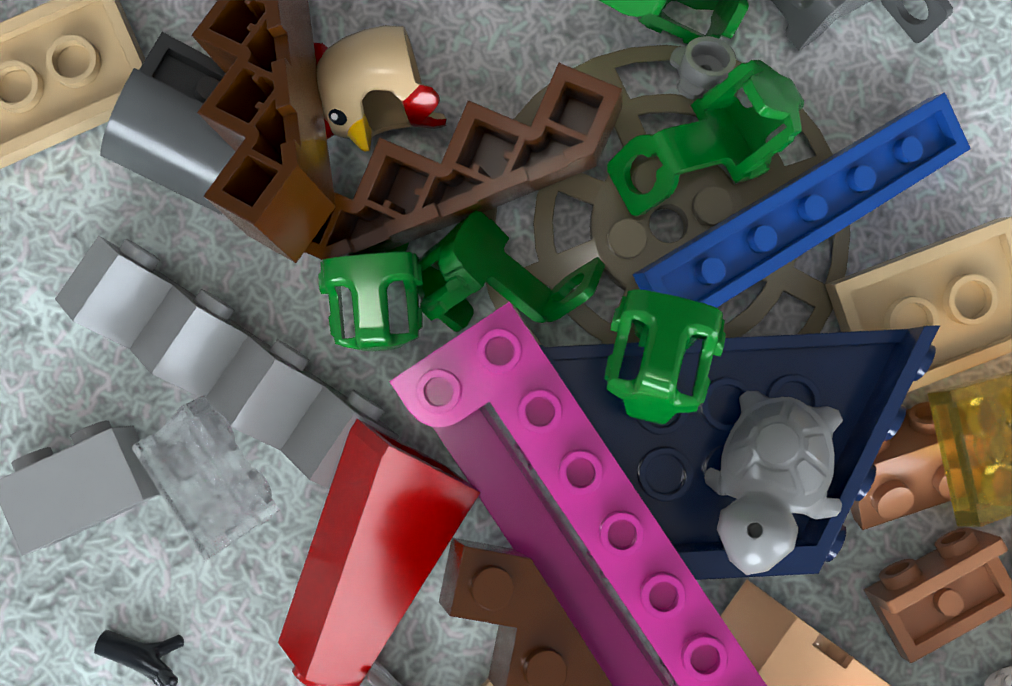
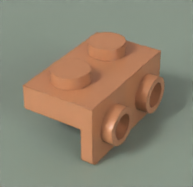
[851,399,982,530]
[863,528,1012,663]

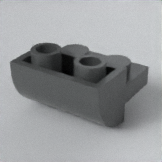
[100,32,236,215]

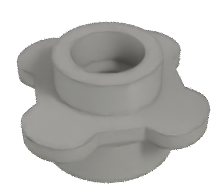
[670,36,737,99]

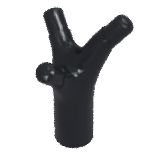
[94,630,184,686]

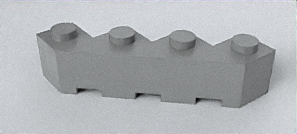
[55,236,399,489]

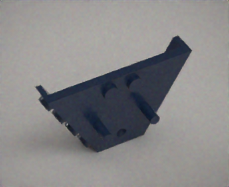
[539,325,940,580]

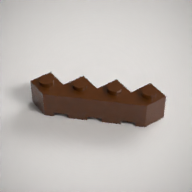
[192,0,336,263]
[305,63,622,260]
[439,537,613,686]

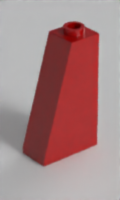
[278,419,481,686]

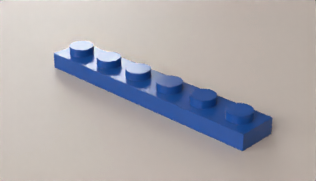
[632,92,971,308]

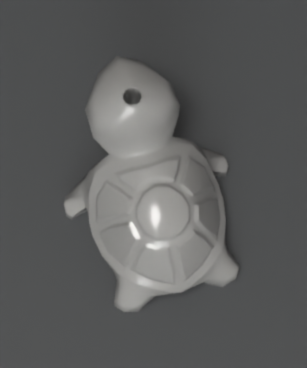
[704,391,843,575]

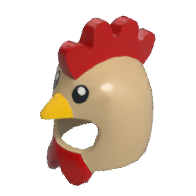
[314,25,447,152]

